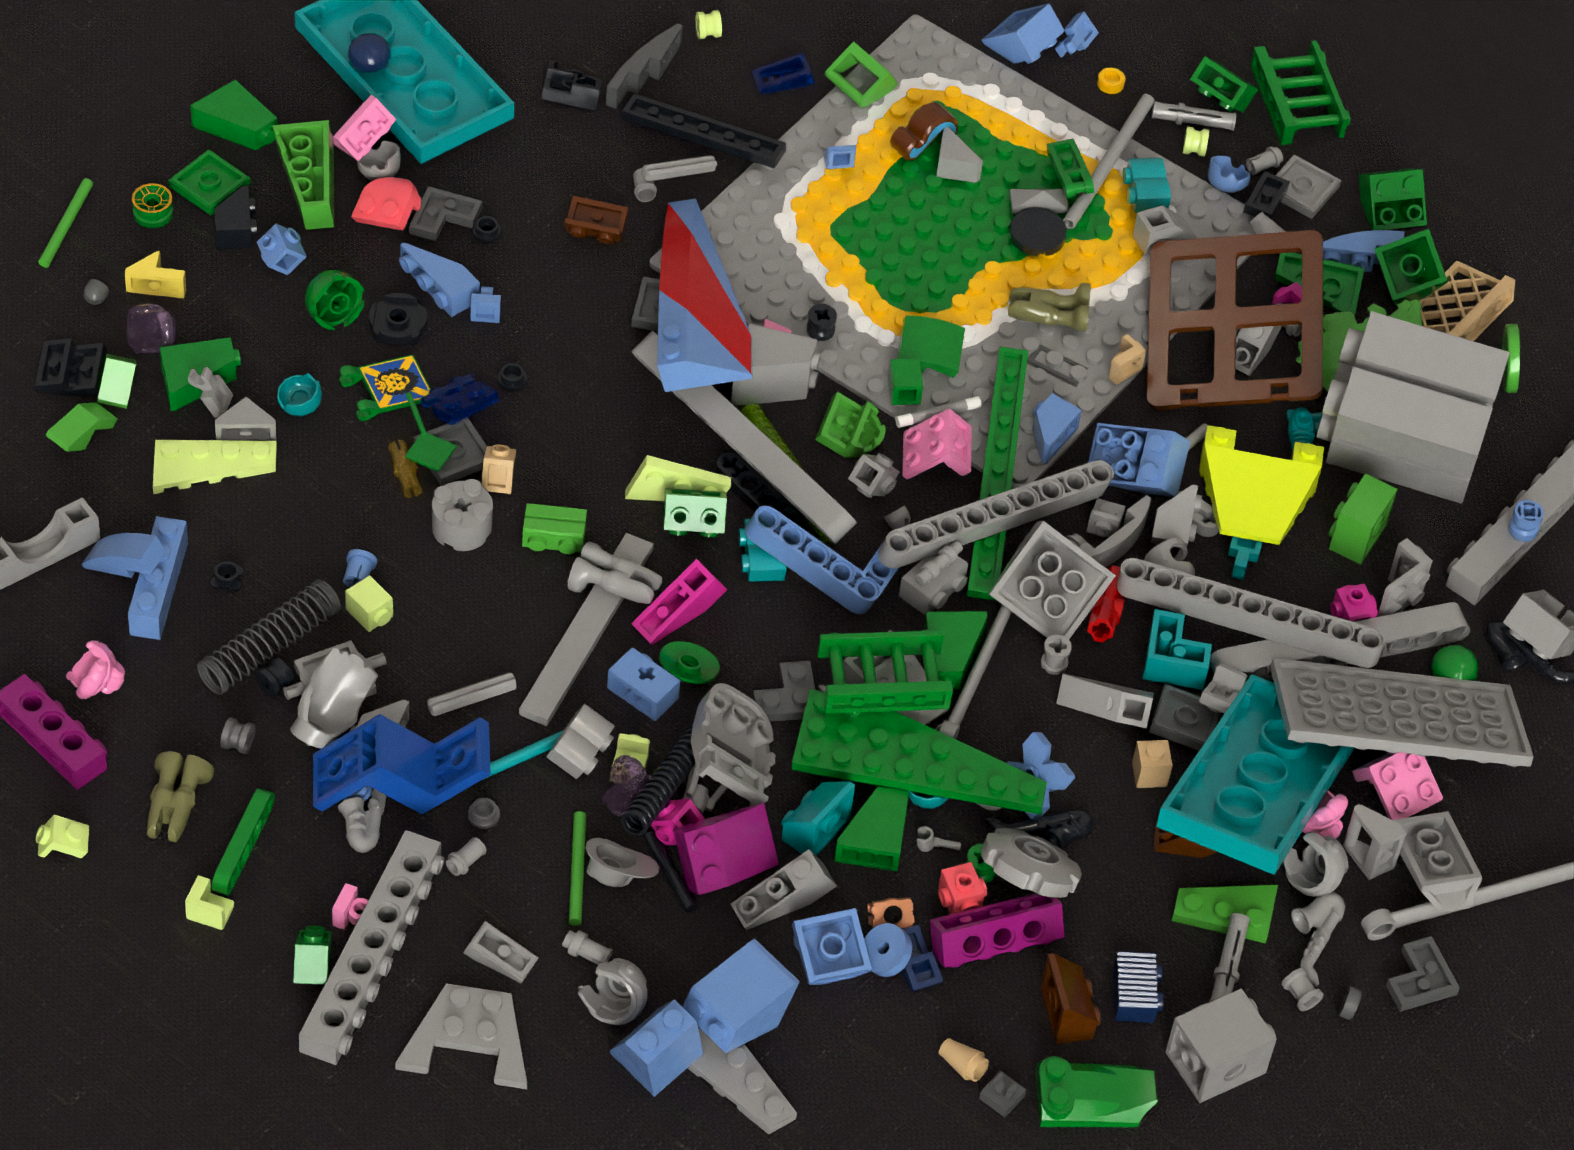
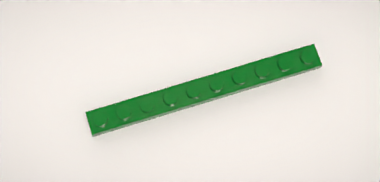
[967,346,1028,601]

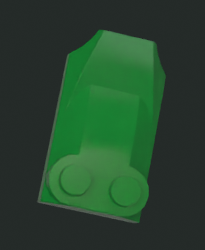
[1035,1056,1157,1127]

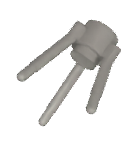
[682,764,728,815]

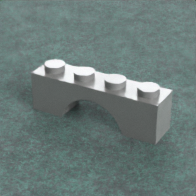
[0,497,101,590]

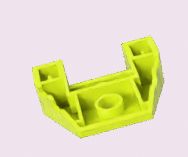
[1199,425,1324,545]

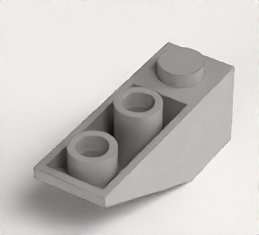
[1056,673,1154,728]
[731,850,837,930]

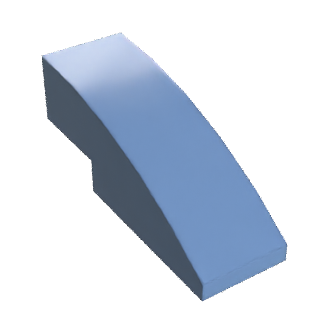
[82,533,166,578]

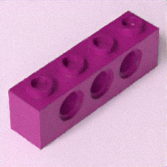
[0,674,107,790]
[930,893,1064,968]

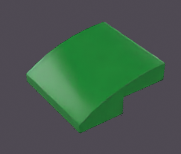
[897,315,965,378]

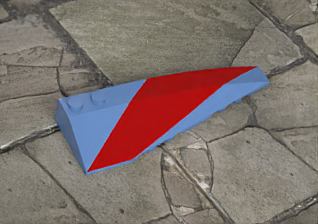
[657,198,753,392]

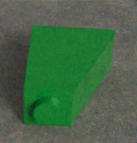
[190,80,278,151]
[160,337,241,411]
[923,611,987,689]
[834,787,909,871]

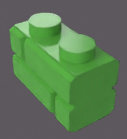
[522,503,587,554]

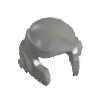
[1283,832,1348,897]
[578,958,647,1025]

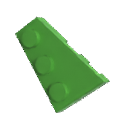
[1172,885,1278,943]

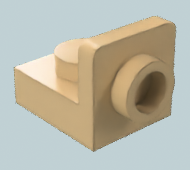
[1109,334,1146,385]
[481,444,516,494]

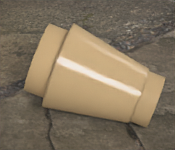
[939,1038,989,1082]

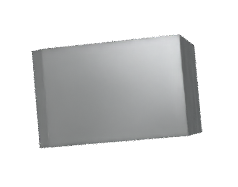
[936,127,983,183]
[215,397,277,441]

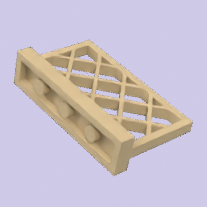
[1419,261,1515,341]

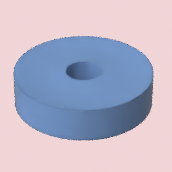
[864,923,912,977]

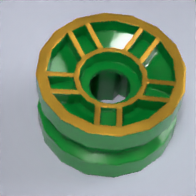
[132,183,173,228]

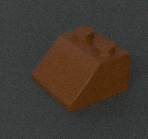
[1040,954,1101,1044]

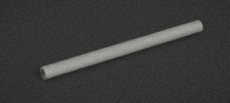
[1063,94,1154,229]

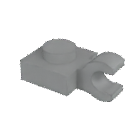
[188,367,233,418]

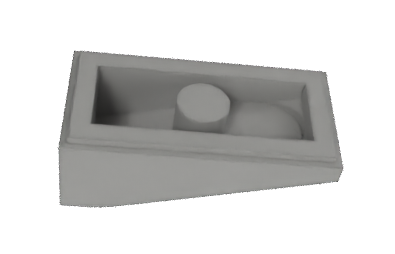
[463,921,539,983]

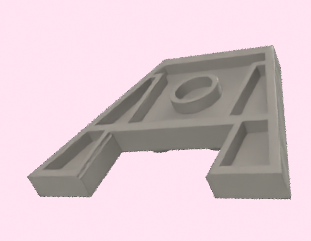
[395,983,527,1089]

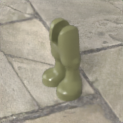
[1008,283,1091,332]
[147,751,215,842]

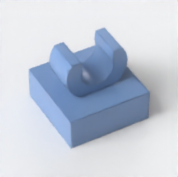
[471,286,501,323]

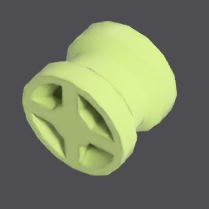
[695,10,722,39]
[1183,126,1209,157]

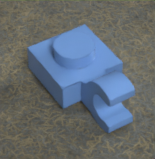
[1055,12,1099,57]

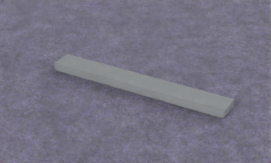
[519,533,654,726]

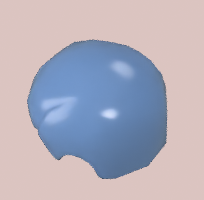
[1208,155,1250,193]

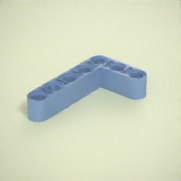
[745,506,898,615]

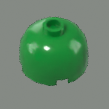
[305,270,365,330]

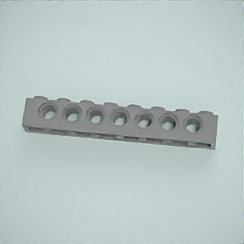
[299,830,444,1065]

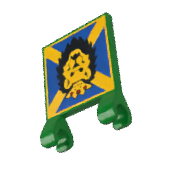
[339,355,435,421]

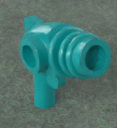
[1286,407,1323,452]

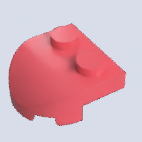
[351,177,421,231]

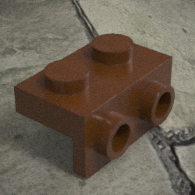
[564,196,629,244]

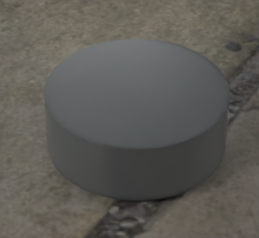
[1339,986,1362,1020]

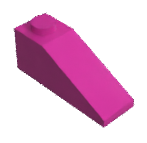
[631,559,728,645]

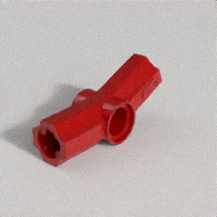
[1087,565,1125,643]

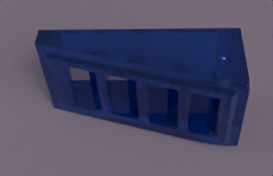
[751,52,814,94]

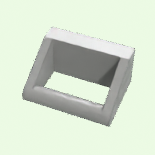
[1343,805,1406,880]

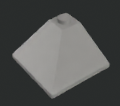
[989,521,1116,639]

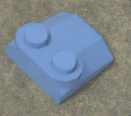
[792,908,872,985]

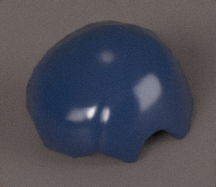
[348,33,391,73]

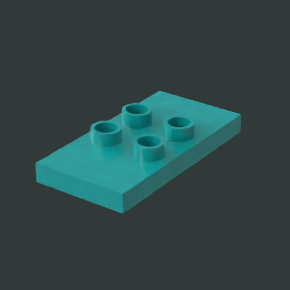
[295,0,514,164]
[1156,674,1355,875]

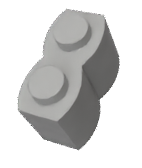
[546,703,614,779]

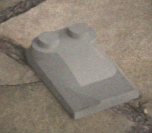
[1393,811,1482,913]

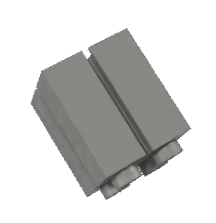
[1316,311,1510,504]

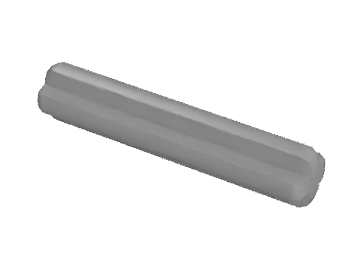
[641,155,717,182]
[427,672,517,716]

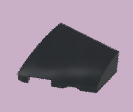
[541,59,602,111]

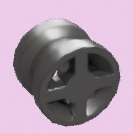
[220,717,255,755]

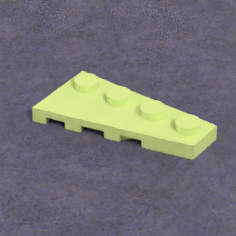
[153,440,277,494]

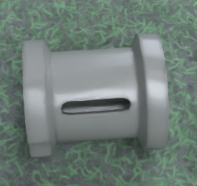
[1041,635,1072,675]
[1281,968,1324,1011]

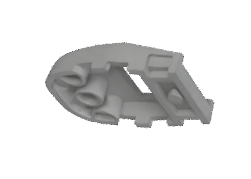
[691,683,776,806]

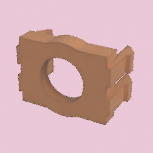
[867,897,914,929]

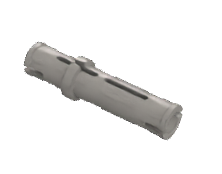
[1151,101,1236,131]
[1209,913,1250,1003]

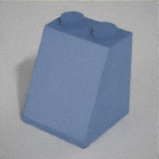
[683,939,800,1053]
[610,999,703,1097]

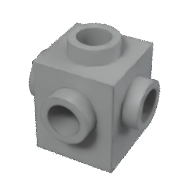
[848,453,900,498]

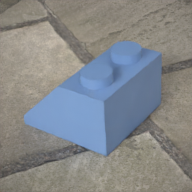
[982,3,1064,64]

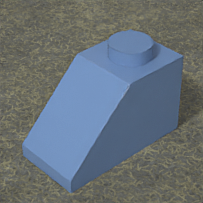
[1033,393,1082,464]

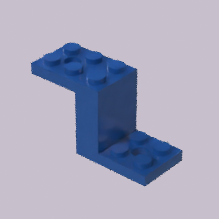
[313,714,491,814]

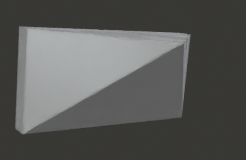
[1009,189,1069,213]

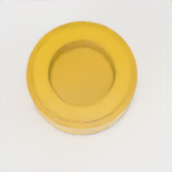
[1097,68,1125,94]

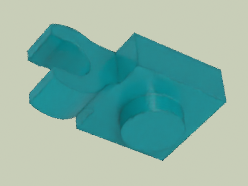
[1228,536,1263,580]

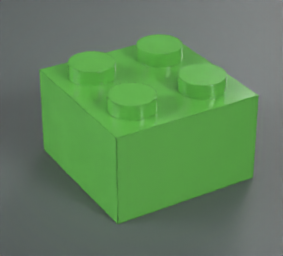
[1329,473,1397,565]

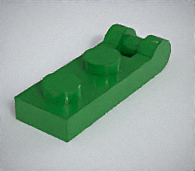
[1047,138,1094,199]

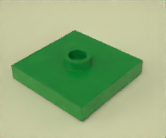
[169,149,251,216]

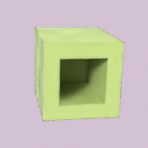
[345,575,393,632]

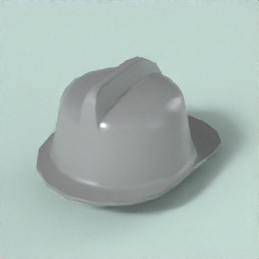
[585,838,659,887]

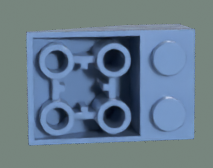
[1088,423,1190,497]

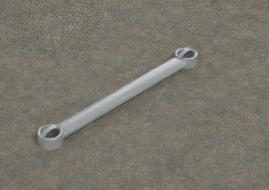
[935,605,1012,740]
[1361,861,1574,940]

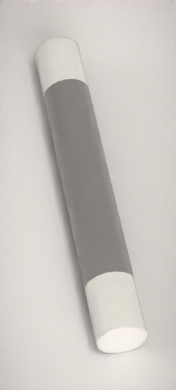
[895,396,981,428]

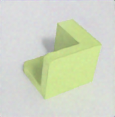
[185,875,234,930]

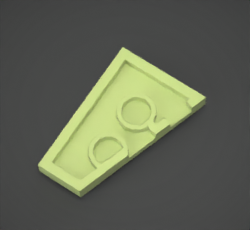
[625,455,731,501]

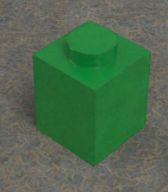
[888,358,923,405]

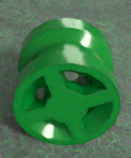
[966,844,996,884]

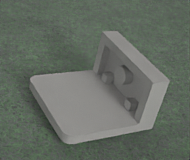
[1377,538,1433,617]

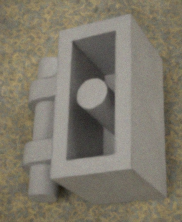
[899,541,968,615]

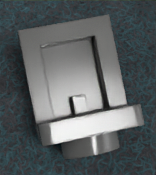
[1199,664,1247,714]

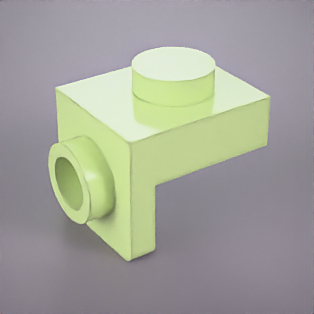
[36,815,89,859]

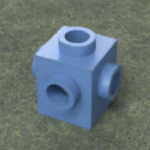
[257,223,307,275]

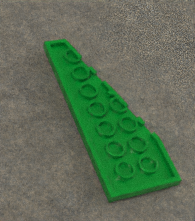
[792,689,1047,815]

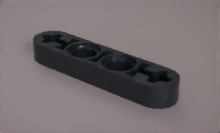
[716,452,803,528]

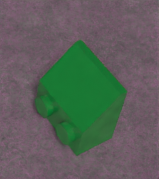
[1375,229,1448,309]

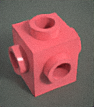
[938,862,987,915]

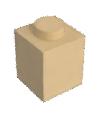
[1132,740,1173,788]

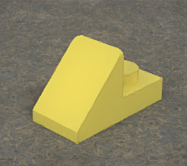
[125,251,186,299]

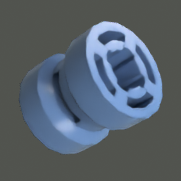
[1508,500,1544,542]

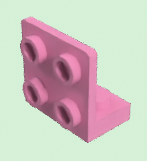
[332,95,396,161]
[903,408,972,479]
[1352,752,1443,820]

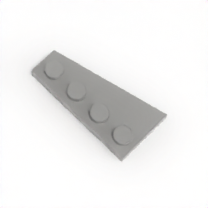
[688,1028,797,1134]

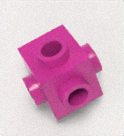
[1330,583,1378,622]
[651,799,705,845]

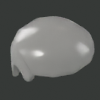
[357,140,401,180]

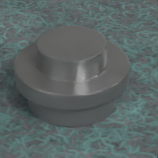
[468,798,500,829]

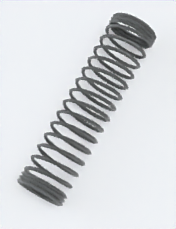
[197,579,341,695]

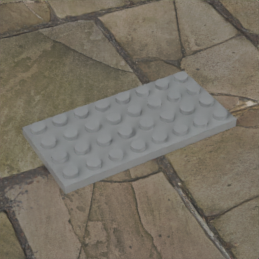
[1270,658,1534,767]

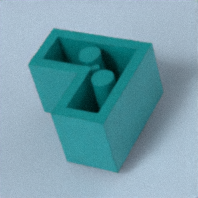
[1142,609,1212,690]

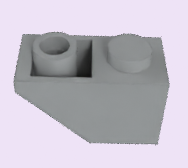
[1133,205,1196,255]
[1235,325,1282,376]
[1151,485,1202,548]

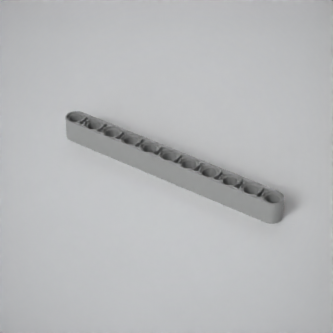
[631,331,857,544]

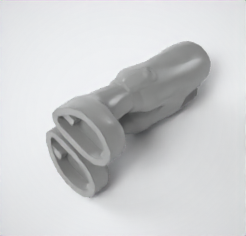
[568,542,662,604]

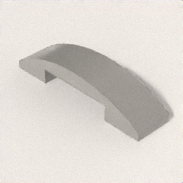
[1079,495,1151,567]

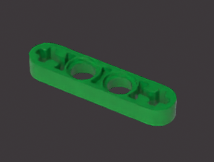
[212,788,275,896]

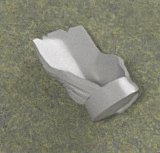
[290,647,378,749]

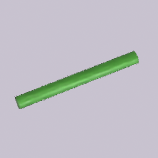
[38,178,93,268]
[569,811,586,926]

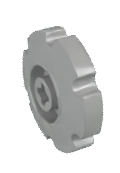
[981,828,1082,898]

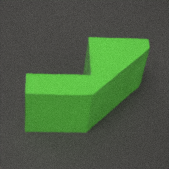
[46,403,118,452]

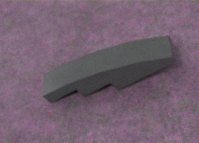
[606,23,683,109]

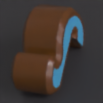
[890,102,958,161]

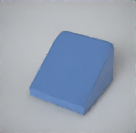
[823,145,856,169]

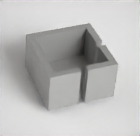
[1503,590,1574,660]

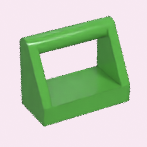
[824,41,898,108]

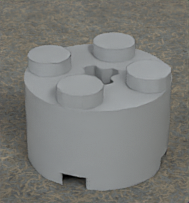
[432,479,493,551]

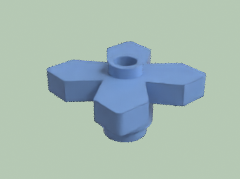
[1007,732,1075,819]

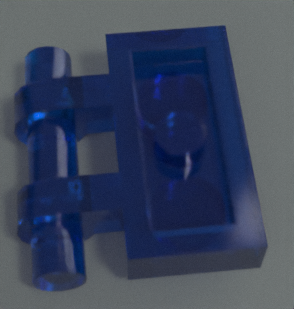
[421,373,499,425]

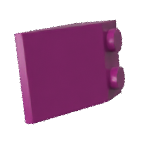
[673,803,779,895]

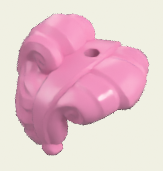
[66,640,125,699]
[1302,791,1349,839]

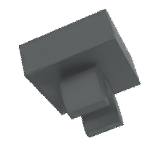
[979,1071,1026,1118]

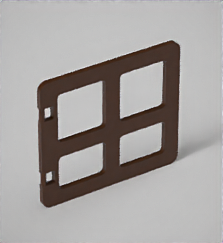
[1147,230,1323,410]

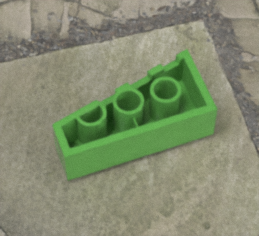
[272,120,335,230]

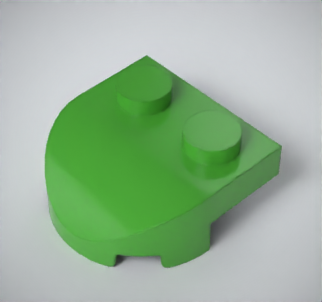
[815,392,885,458]

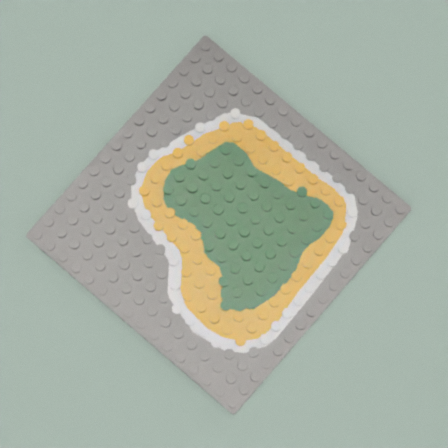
[649,14,1273,489]

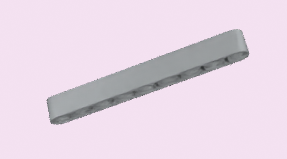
[878,460,1114,569]
[1117,558,1385,668]
[1209,602,1470,685]

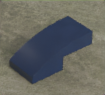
[901,925,943,992]

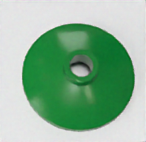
[659,641,720,684]

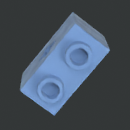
[607,647,680,721]

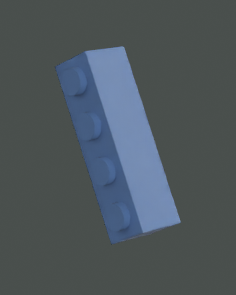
[128,516,188,640]

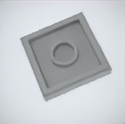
[1275,155,1341,219]

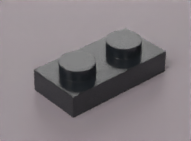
[1243,171,1290,219]

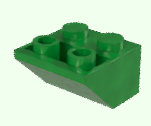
[1358,168,1427,231]

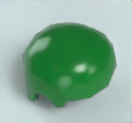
[1431,645,1478,681]

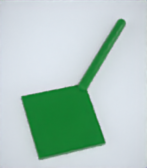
[405,392,457,472]

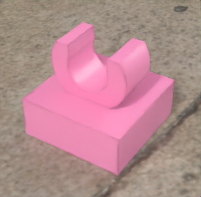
[332,883,368,930]

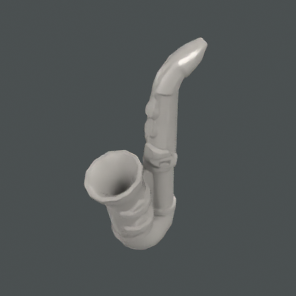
[338,788,387,853]
[1291,892,1345,987]

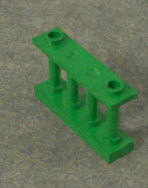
[1250,40,1350,145]
[817,630,953,714]

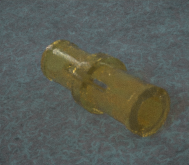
[388,440,422,498]

